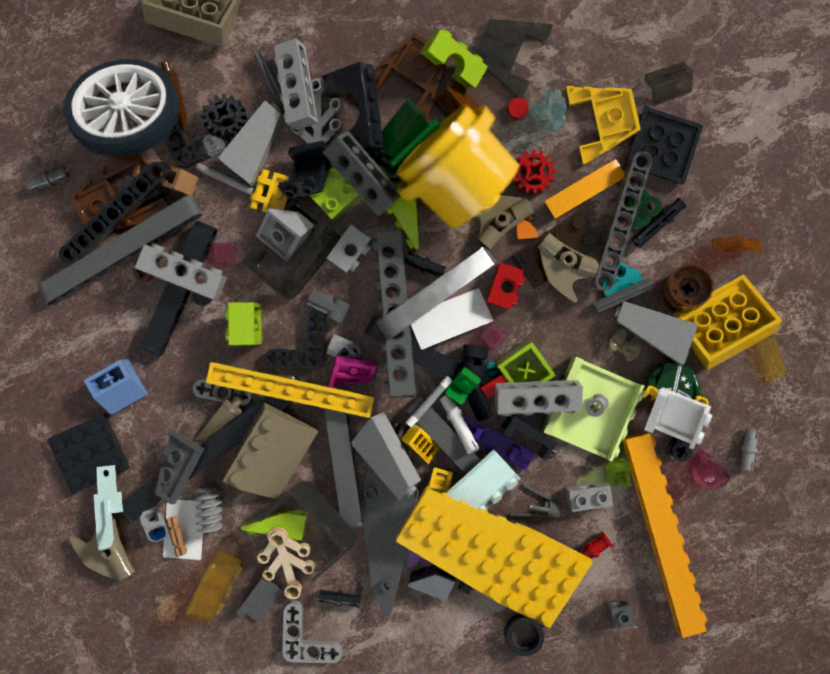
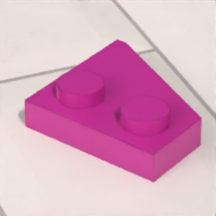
[327,356,377,388]

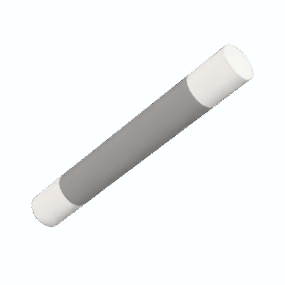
[406,376,452,428]

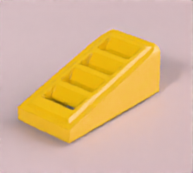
[401,425,440,464]

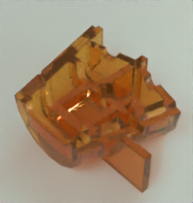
[711,236,762,254]

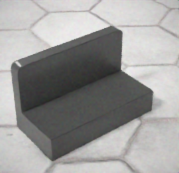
[236,576,282,622]

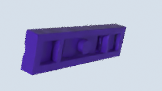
[454,413,536,471]

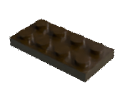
[512,210,603,289]

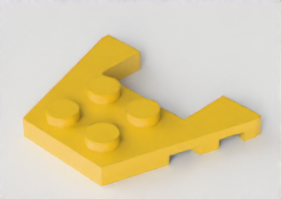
[566,86,641,165]

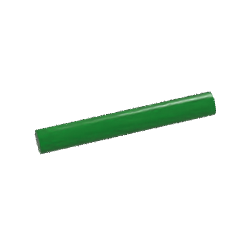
[389,119,440,168]

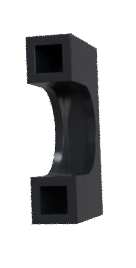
[322,61,384,153]

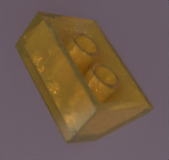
[183,549,243,621]

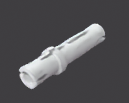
[440,395,479,454]

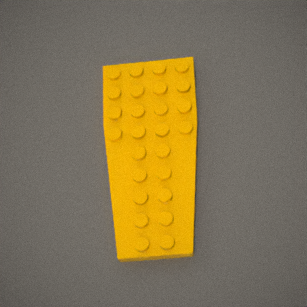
[396,486,593,628]

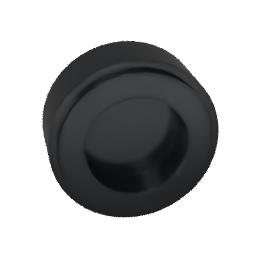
[192,291,213,306]

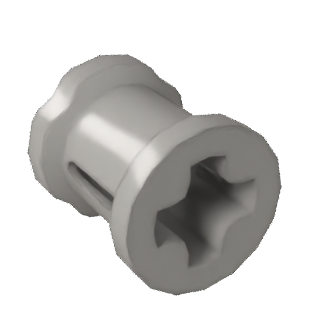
[586,394,609,417]

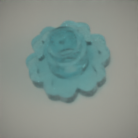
[531,88,567,132]

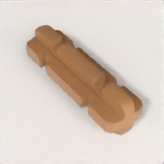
[166,516,187,557]

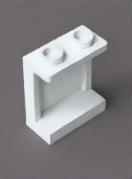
[644,387,713,449]

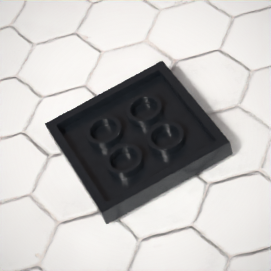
[624,106,703,185]
[47,413,130,495]

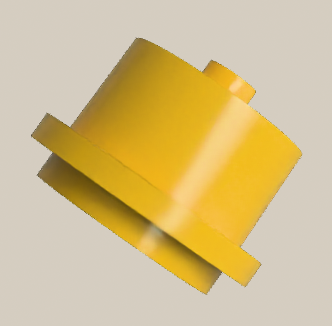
[396,105,519,229]

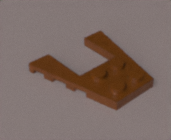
[375,32,449,121]
[70,152,169,231]

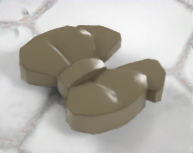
[608,328,642,361]

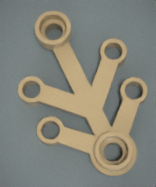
[257,527,315,599]

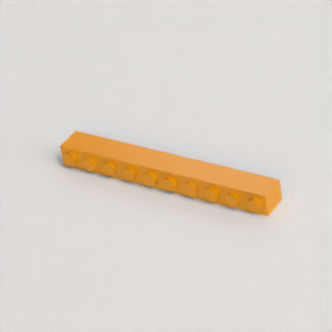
[622,431,707,638]

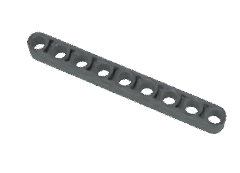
[37,195,203,305]

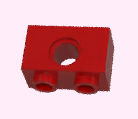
[486,262,525,310]

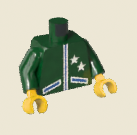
[642,360,709,405]

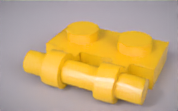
[249,169,289,213]

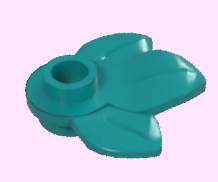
[603,262,643,300]

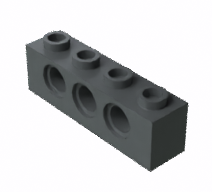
[323,131,401,217]

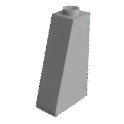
[218,101,284,188]
[615,301,698,365]
[351,412,421,500]

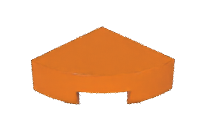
[516,220,538,240]

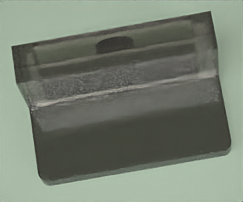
[645,62,693,104]

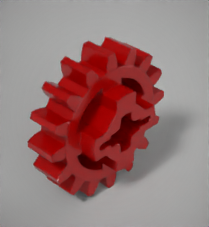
[513,149,557,195]

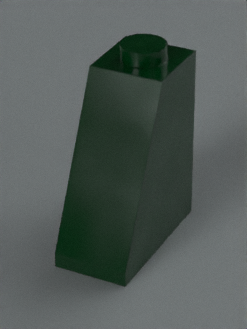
[380,98,428,159]

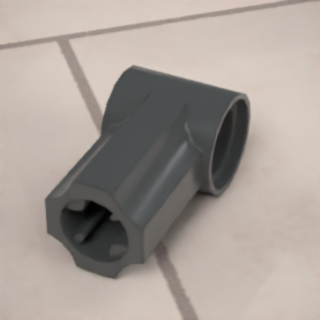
[307,289,351,323]

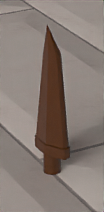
[161,61,188,132]

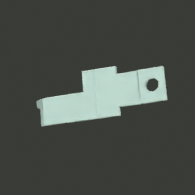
[94,465,123,550]

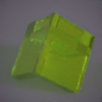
[604,460,631,487]

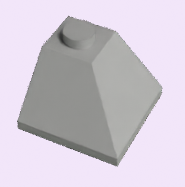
[256,208,314,262]

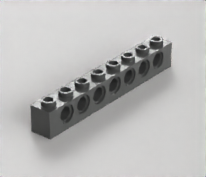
[372,231,416,399]

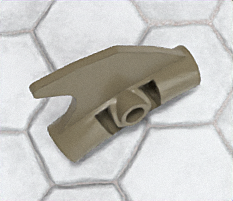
[476,196,535,250]
[537,233,600,303]
[69,518,135,582]

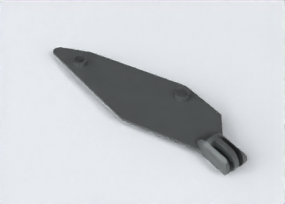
[360,422,415,616]

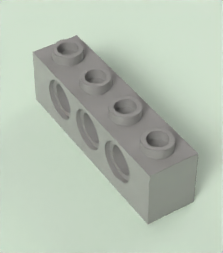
[274,38,318,130]
[135,243,227,300]
[495,380,583,416]

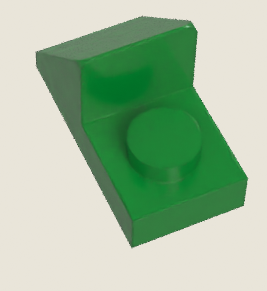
[445,367,481,405]

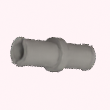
[739,428,759,471]

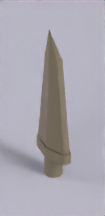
[193,396,244,442]

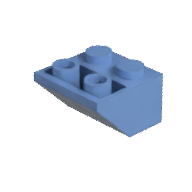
[83,359,148,415]

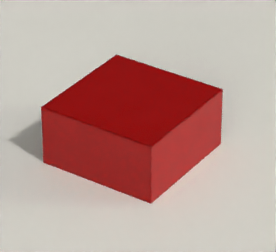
[480,373,508,399]

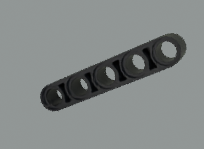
[364,315,460,380]

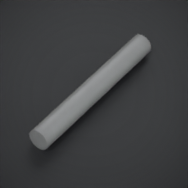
[196,163,255,195]

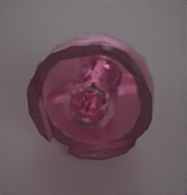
[688,449,730,491]

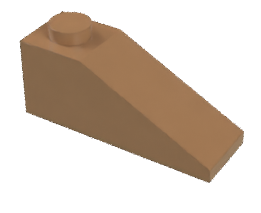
[132,159,198,196]

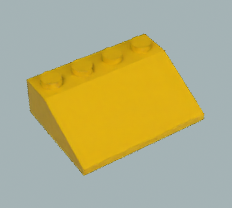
[673,274,782,371]

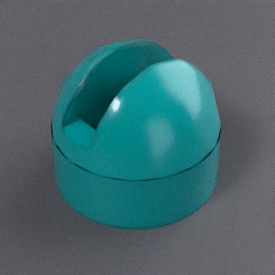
[486,361,500,377]

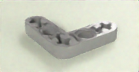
[283,600,343,663]

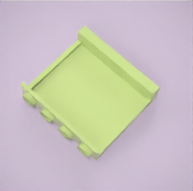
[541,356,644,462]

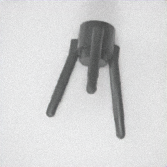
[509,484,562,520]

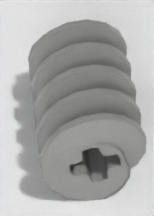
[195,487,223,533]

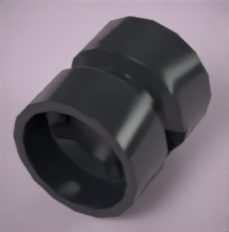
[460,344,489,376]

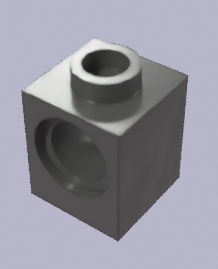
[606,598,635,629]

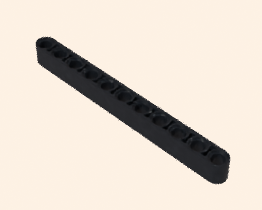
[121,374,301,523]

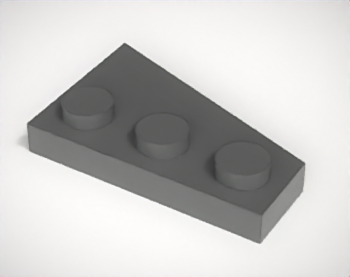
[155,429,204,504]

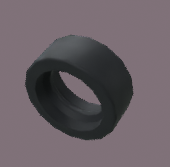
[504,613,544,656]

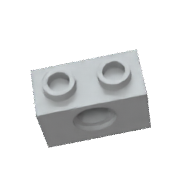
[327,225,372,274]
[565,481,613,512]

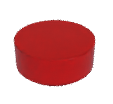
[508,97,529,120]

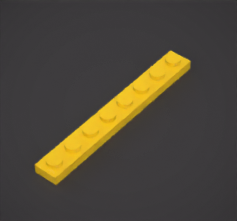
[206,362,374,418]

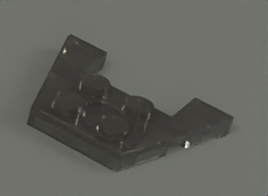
[475,19,554,98]

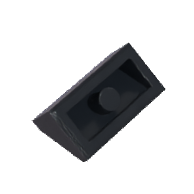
[467,384,493,421]

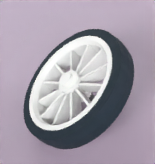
[64,59,180,157]

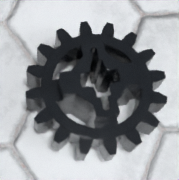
[201,94,247,139]

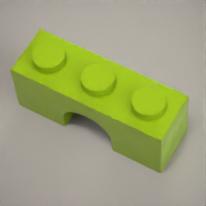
[420,29,488,89]

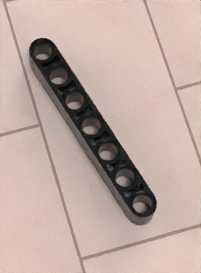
[59,161,172,264]
[140,220,217,357]

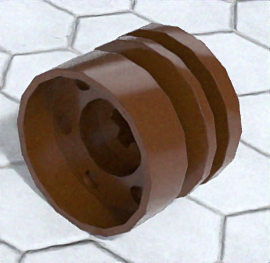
[662,264,714,313]

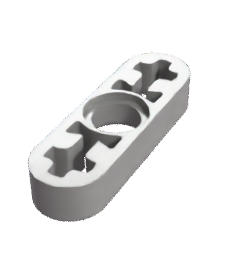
[193,379,253,405]

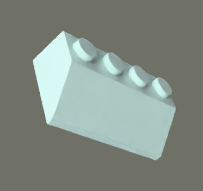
[446,450,520,510]

